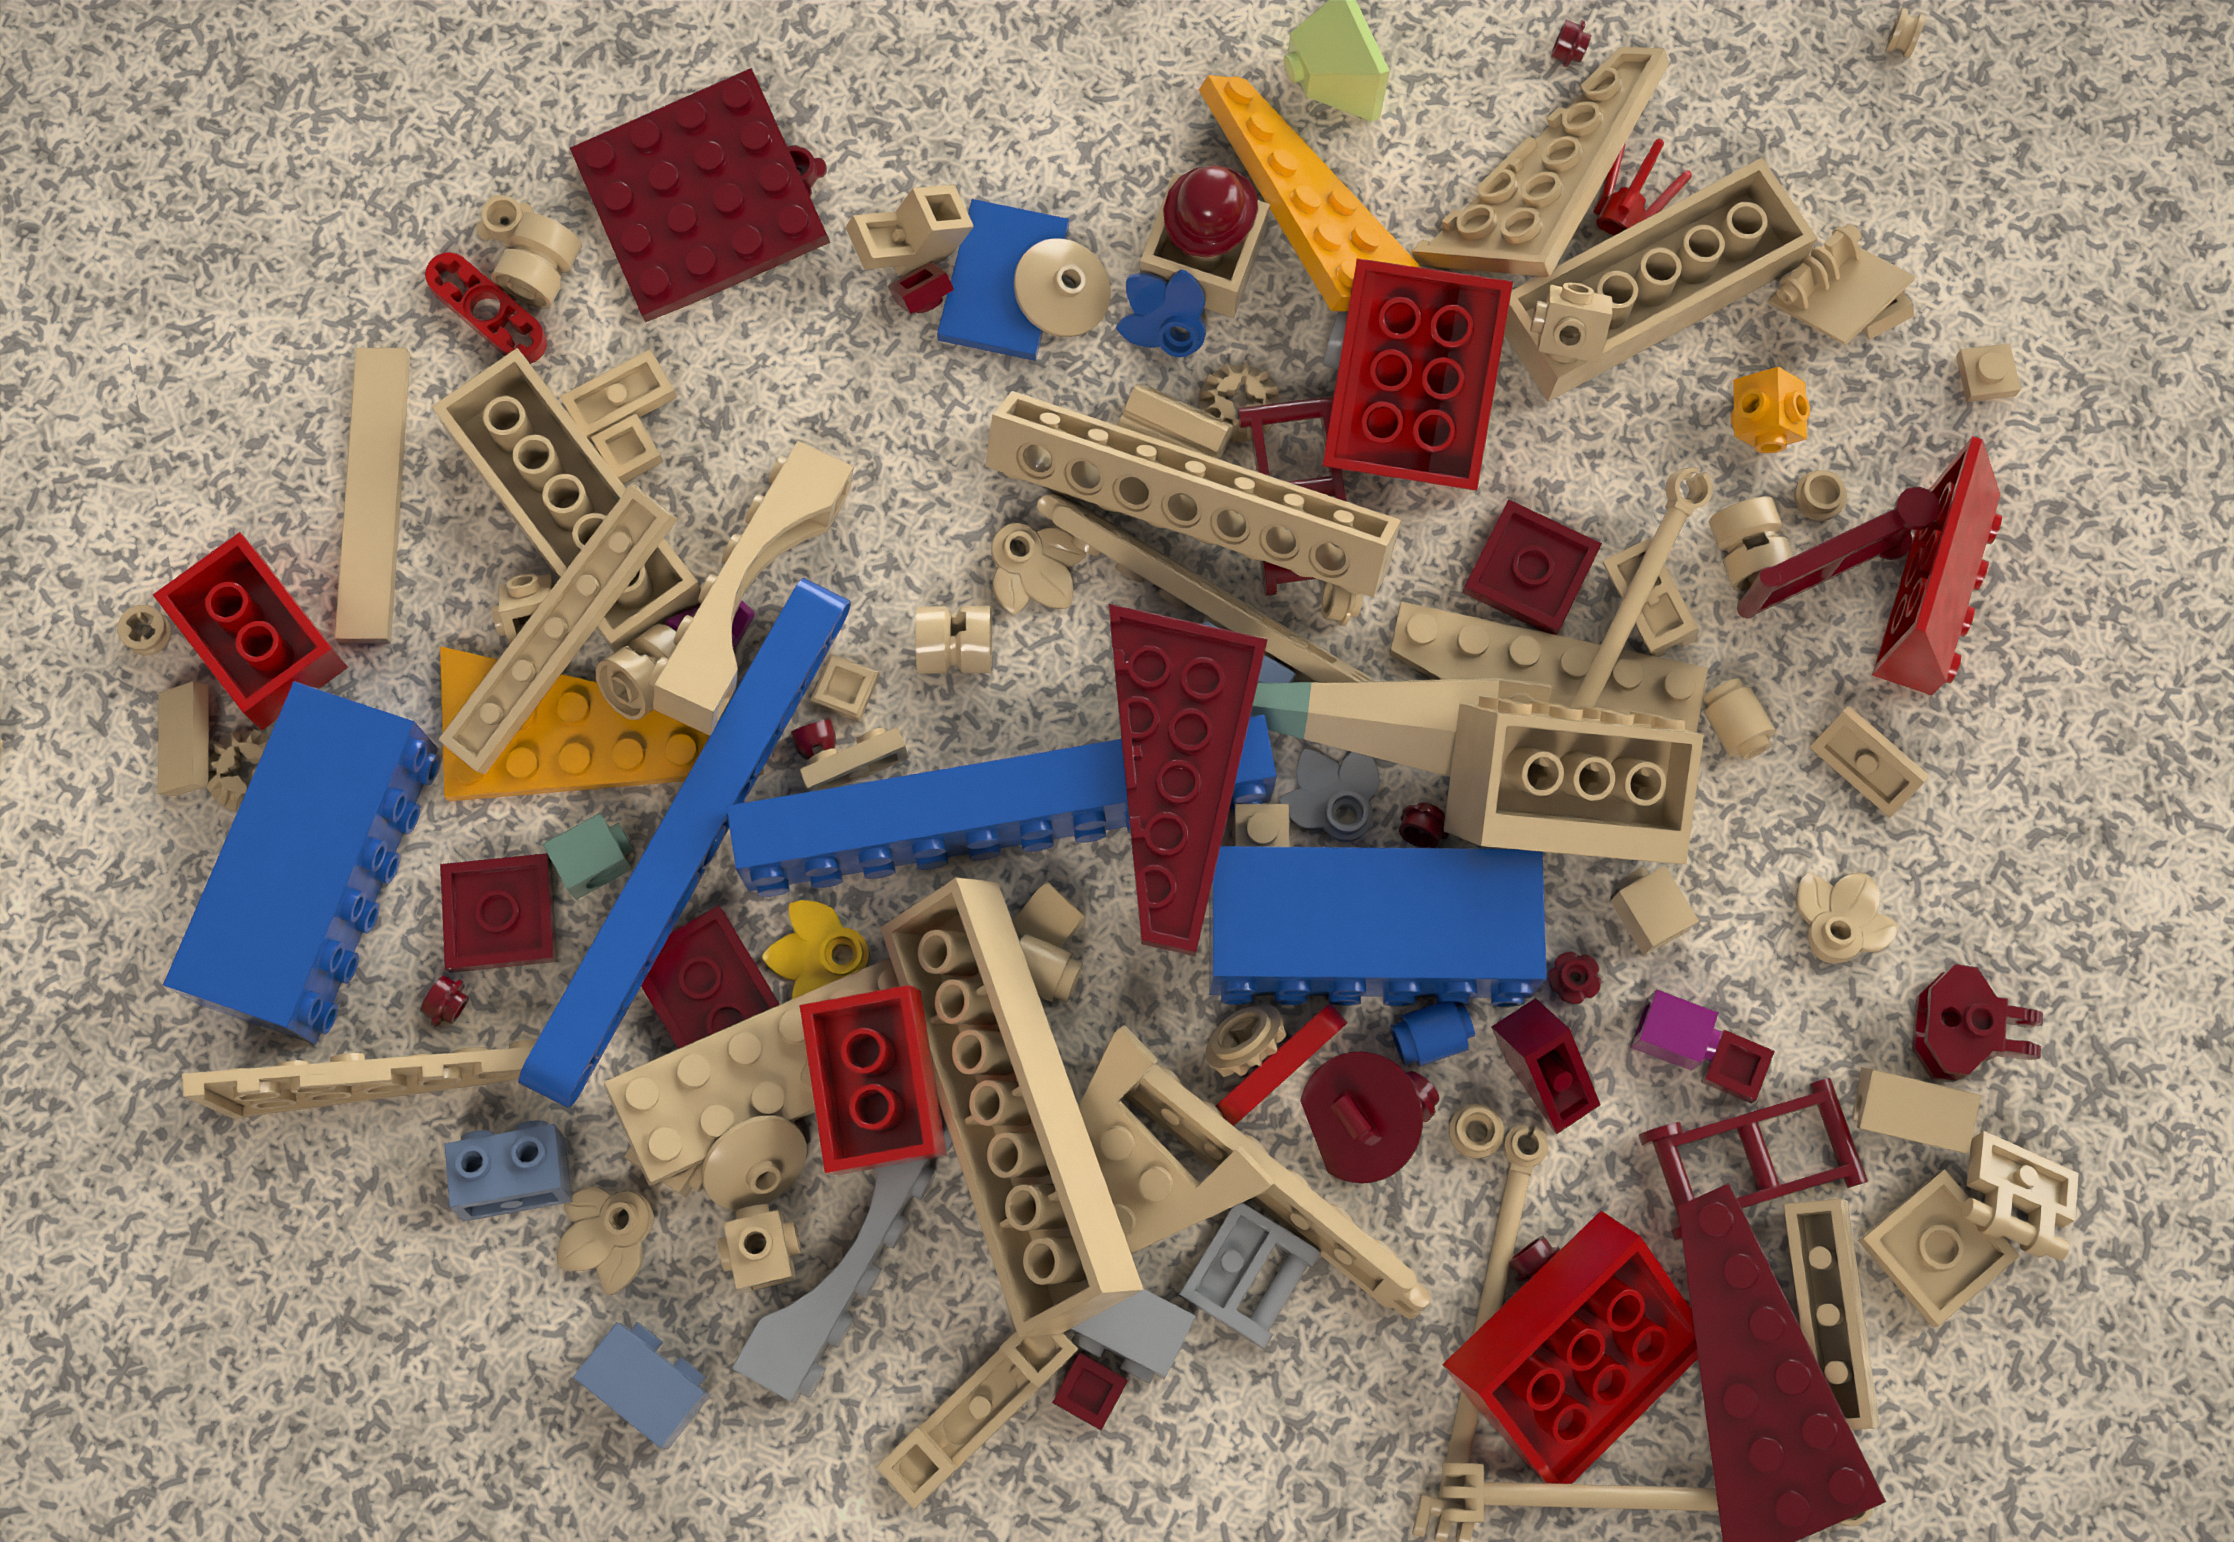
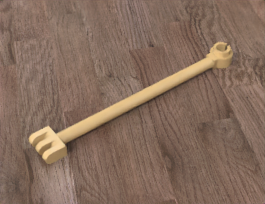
[1571,467,1713,709]
[1412,1124,1548,1542]
[1442,1463,1873,1526]

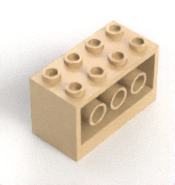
[1444,696,1704,865]

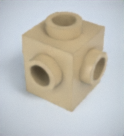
[1530,282,1613,363]
[492,573,554,645]
[717,1204,801,1293]

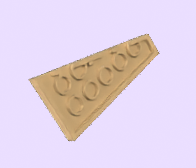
[1411,47,1669,277]
[182,1039,537,1119]

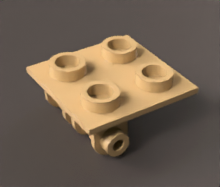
[1769,224,1915,346]

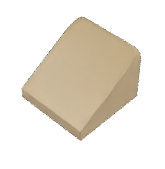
[1012,881,1085,948]

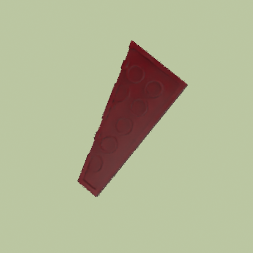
[1108,604,1268,957]
[1678,1183,1887,1542]

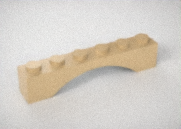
[649,441,854,736]

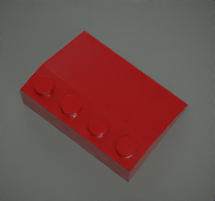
[1322,258,1513,491]
[1872,436,2002,696]
[1442,1211,1698,1484]

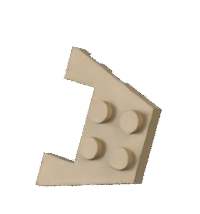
[1079,1025,1275,1254]

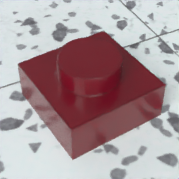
[888,262,954,314]
[1701,1029,1775,1104]
[1052,1353,1128,1431]

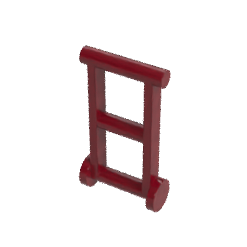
[1238,396,1347,596]
[1737,487,1939,619]
[1638,1078,1868,1241]

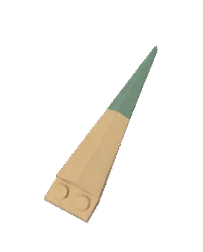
[1250,678,1551,777]

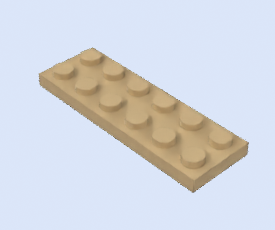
[604,957,900,1186]

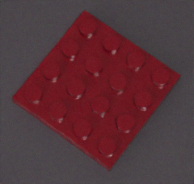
[570,68,830,322]

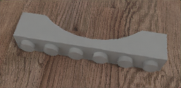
[732,1104,953,1404]

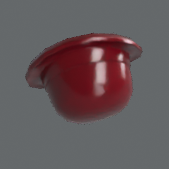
[1163,165,1259,258]

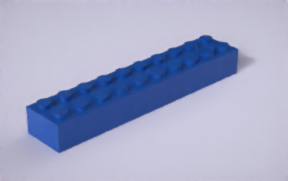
[727,714,1277,897]

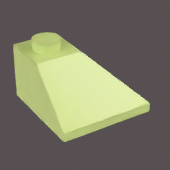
[1284,0,1390,121]

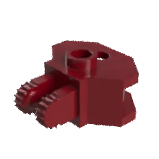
[1912,964,2043,1082]

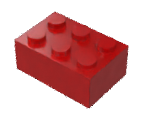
[152,532,348,731]
[799,985,947,1175]

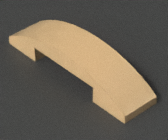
[876,1331,1079,1509]

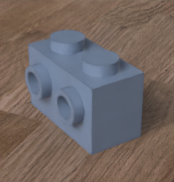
[444,1120,572,1222]
[573,1322,712,1449]

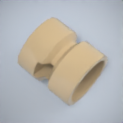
[491,212,582,309]
[1709,496,1794,591]
[915,606,992,674]
[596,624,677,720]

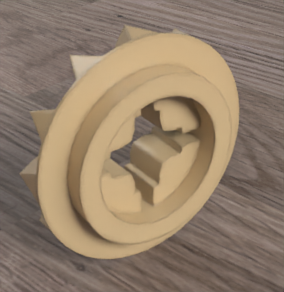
[1199,362,1280,442]
[206,728,270,812]
[1205,1004,1286,1077]

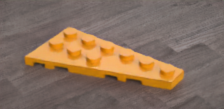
[1198,75,1422,311]

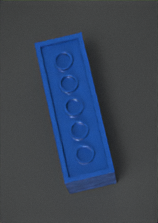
[163,681,440,1045]
[1209,846,1547,1007]

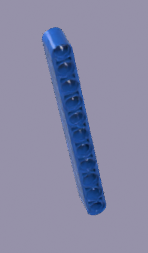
[518,578,851,1108]

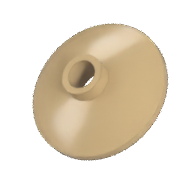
[1013,239,1111,337]
[701,1115,807,1210]

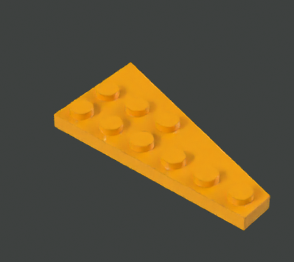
[440,646,764,801]

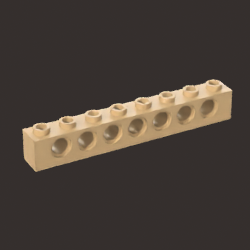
[985,391,1401,598]

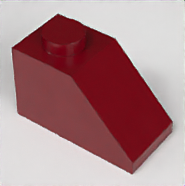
[1491,998,1601,1134]

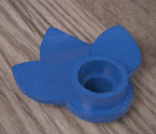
[1116,270,1206,357]

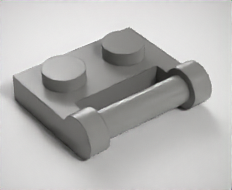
[1179,1202,1321,1349]

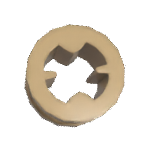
[1885,7,1926,58]
[117,605,171,656]

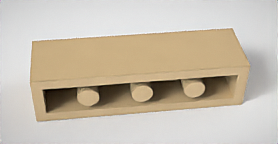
[1784,1198,1880,1430]

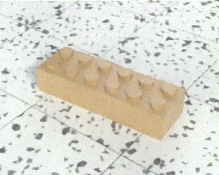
[1505,158,1818,402]
[431,348,701,652]

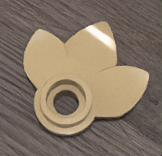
[991,523,1086,616]
[1796,872,1898,964]
[557,1187,654,1295]

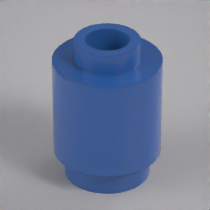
[1390,1001,1475,1067]

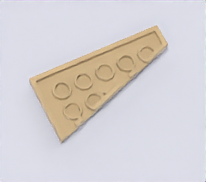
[1389,601,1708,733]

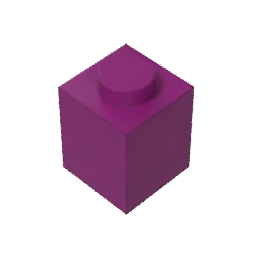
[1630,989,1721,1071]

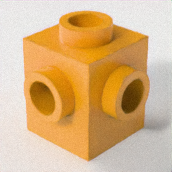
[1731,367,1810,453]

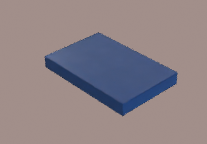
[937,199,1069,361]

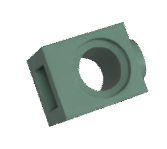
[543,813,634,900]

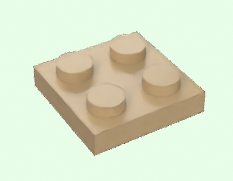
[1858,1169,2020,1328]

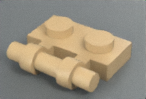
[1961,1131,2079,1261]

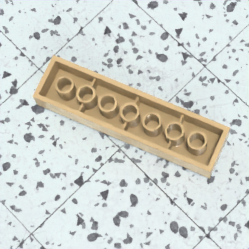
[880,877,1144,1338]

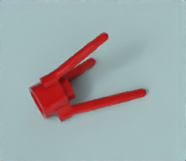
[1593,138,1692,236]

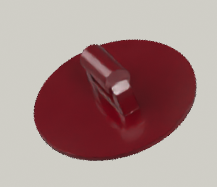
[1300,1051,1424,1184]

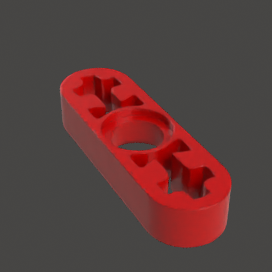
[425,252,547,364]
[1216,1003,1348,1126]

